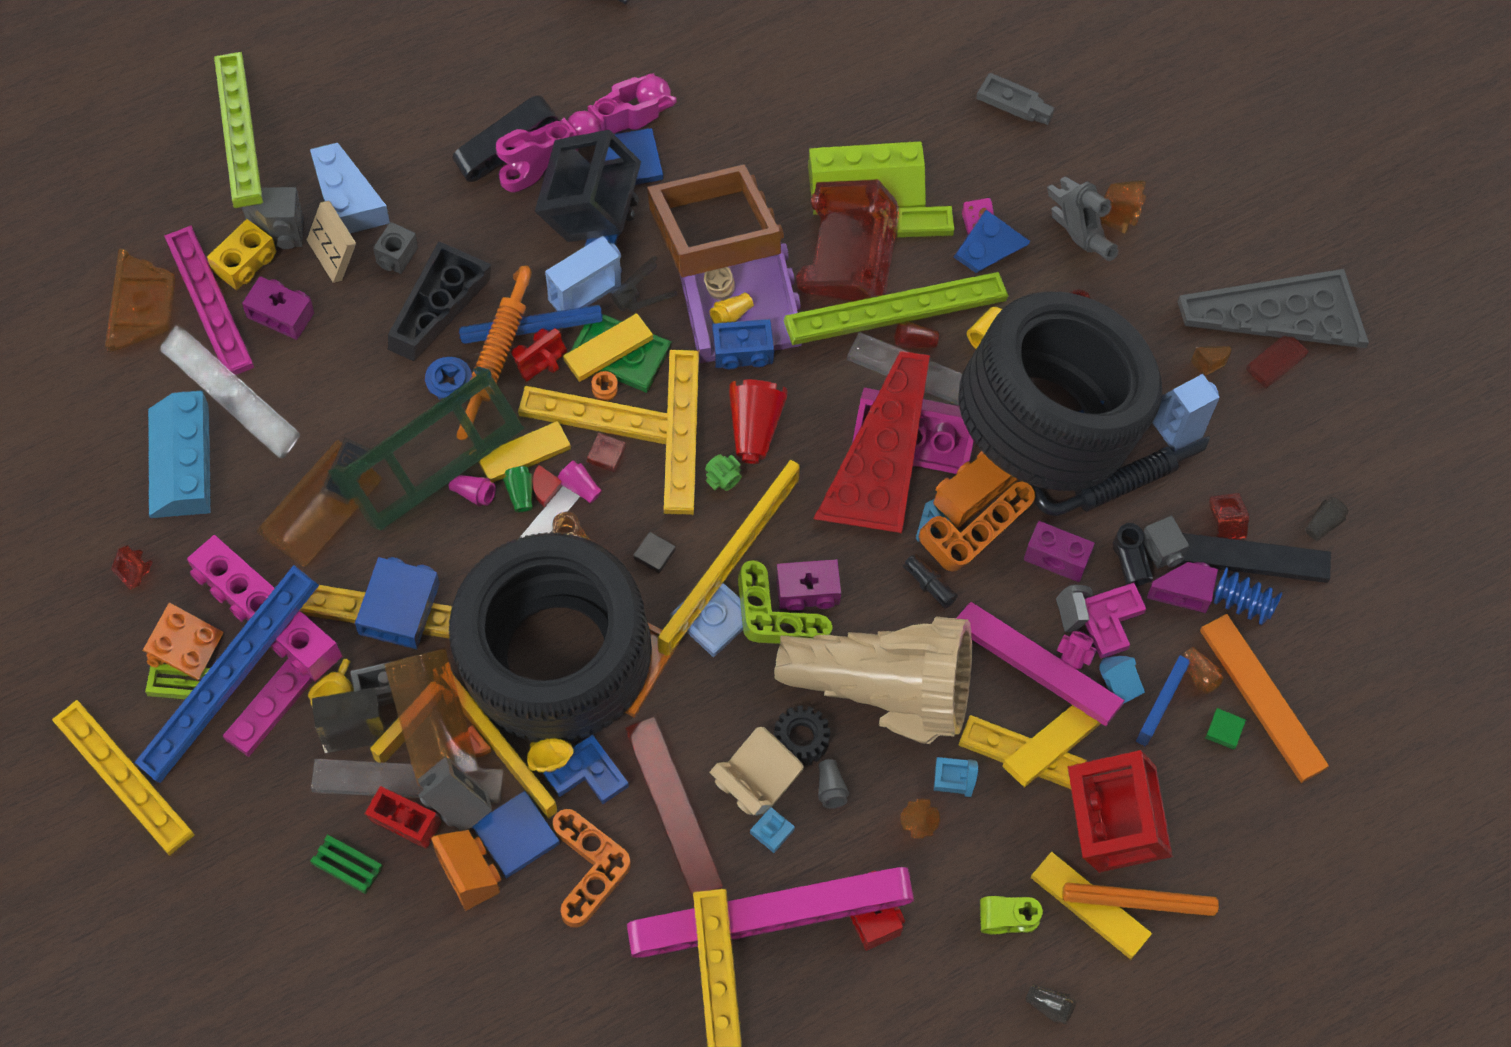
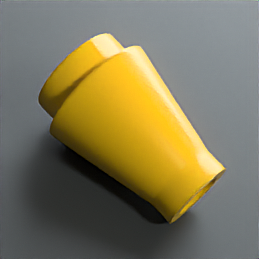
[710,292,754,324]

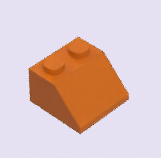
[431,830,501,911]

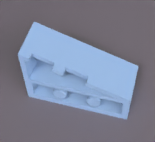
[310,143,390,234]
[1152,374,1220,452]

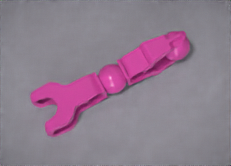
[496,73,677,192]

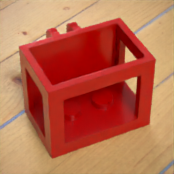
[1067,750,1173,873]

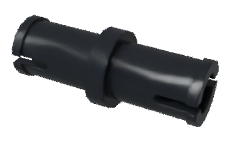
[903,554,958,609]

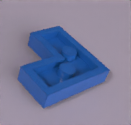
[541,735,629,804]

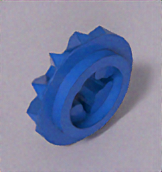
[425,357,472,401]

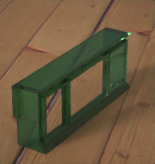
[328,366,525,531]

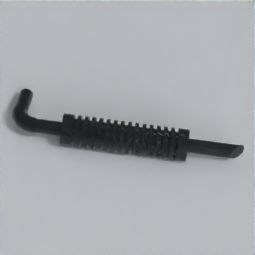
[1029,435,1210,516]

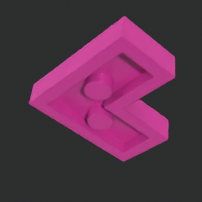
[1084,583,1146,659]

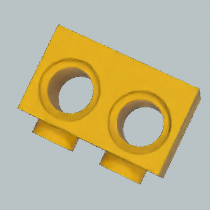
[207,219,276,290]

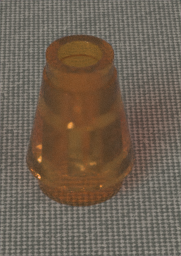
[1182,647,1224,694]

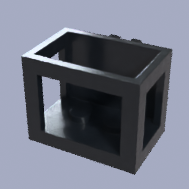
[535,130,641,242]

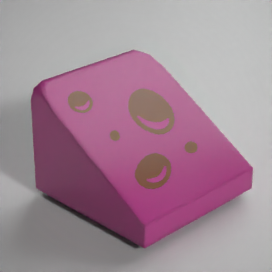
[962,198,994,234]

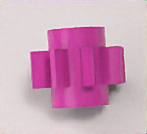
[1057,631,1097,669]

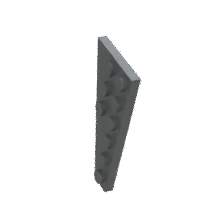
[1177,269,1369,348]

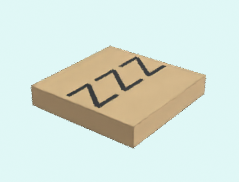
[307,201,356,283]

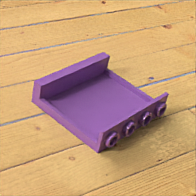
[679,243,802,363]

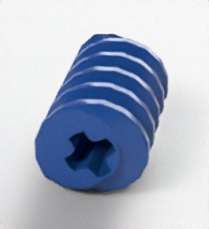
[1214,567,1282,625]

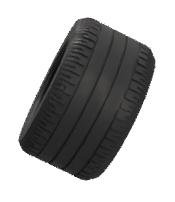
[958,292,1162,491]
[449,532,652,742]

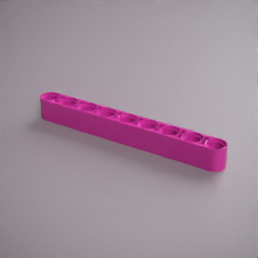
[627,867,914,958]

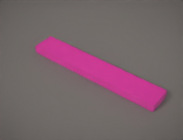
[165,226,254,378]
[957,602,1124,726]

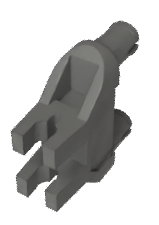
[1047,177,1119,261]

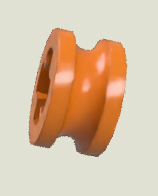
[591,371,618,401]

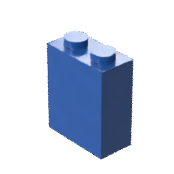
[355,557,440,649]

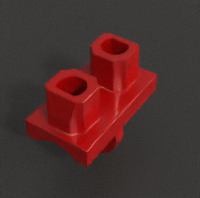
[511,328,568,381]

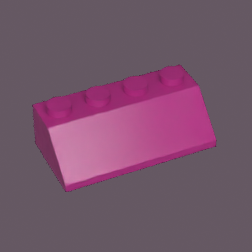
[852,388,974,474]

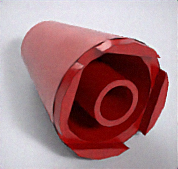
[729,379,788,464]

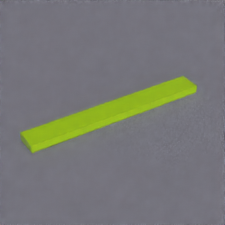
[214,52,263,208]
[783,272,1008,345]

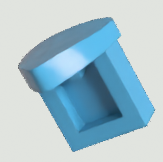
[1099,656,1145,704]
[933,757,978,797]

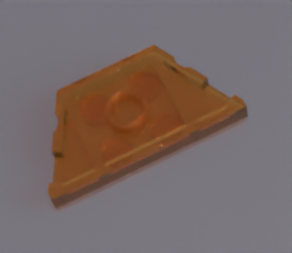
[105,249,176,352]

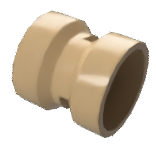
[704,267,735,300]

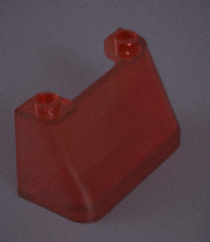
[797,179,899,302]

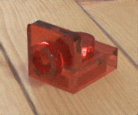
[1209,493,1249,540]

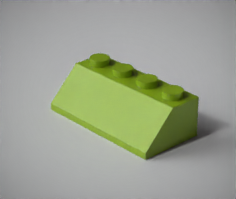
[808,141,926,215]

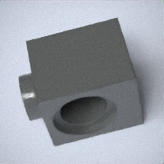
[373,222,418,274]
[1143,516,1189,569]

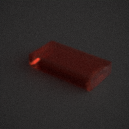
[1246,335,1309,389]

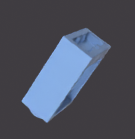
[545,236,622,311]

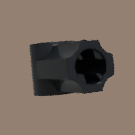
[1113,523,1153,587]

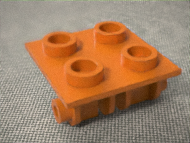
[142,602,224,680]

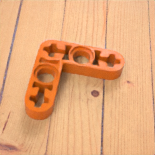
[553,809,631,928]

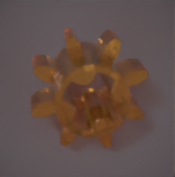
[901,799,940,839]

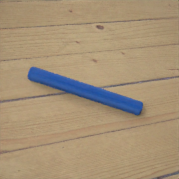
[459,305,603,344]

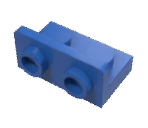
[712,319,774,370]

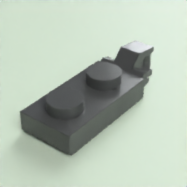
[976,73,1054,125]

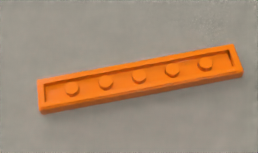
[1200,614,1329,783]

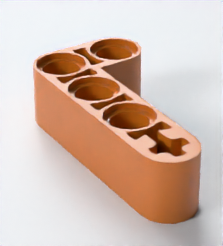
[919,481,1035,572]

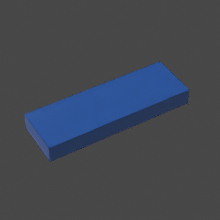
[1135,655,1190,746]

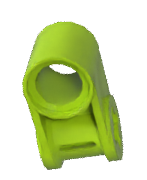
[980,896,1043,934]

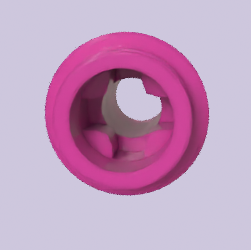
[558,460,602,504]
[449,474,496,506]

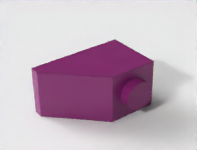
[1147,562,1218,613]

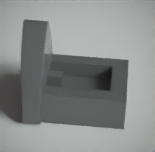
[1056,585,1094,632]

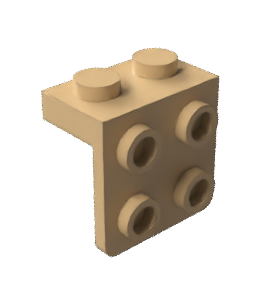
[710,727,804,815]

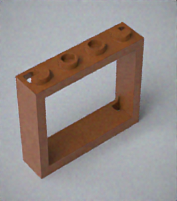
[647,164,784,278]

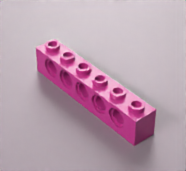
[187,535,342,681]

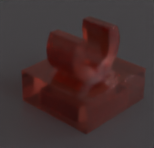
[111,545,153,589]

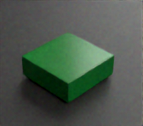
[1205,708,1246,750]

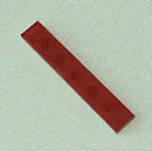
[625,717,723,900]

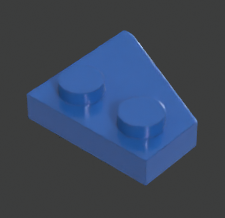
[953,210,1030,273]

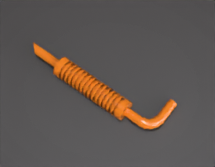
[457,265,532,440]

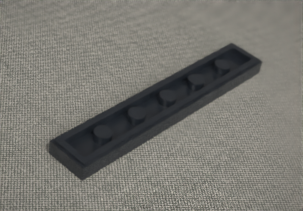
[1149,533,1331,583]

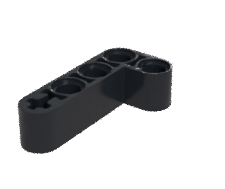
[452,95,560,182]

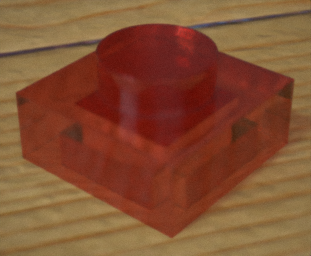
[587,433,626,473]

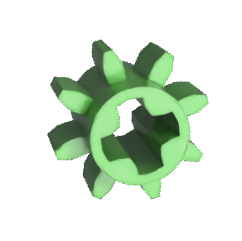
[705,454,742,491]

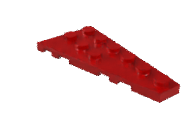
[813,351,930,533]

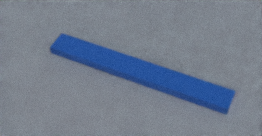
[135,565,319,783]

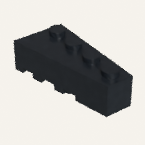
[388,241,491,361]

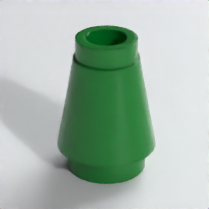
[503,466,532,513]

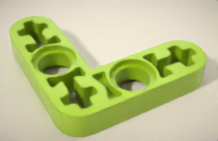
[738,560,832,644]

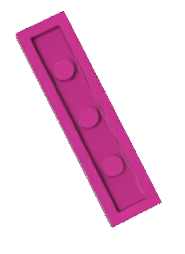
[223,643,313,757]

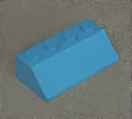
[148,391,211,518]

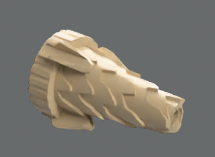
[774,617,972,744]

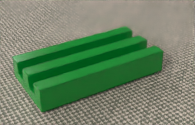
[310,834,383,894]

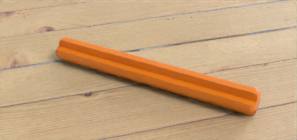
[1062,882,1219,916]

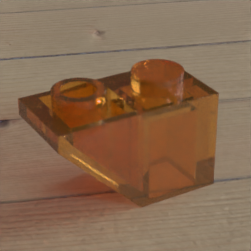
[1100,180,1147,234]

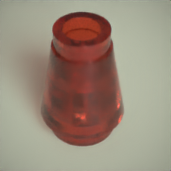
[895,321,939,350]

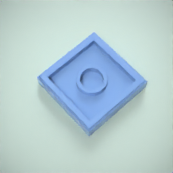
[671,583,743,658]

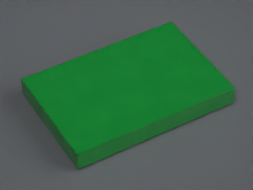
[571,314,671,393]

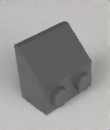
[242,187,304,249]

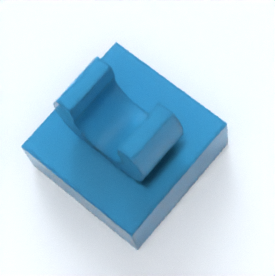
[750,807,795,853]

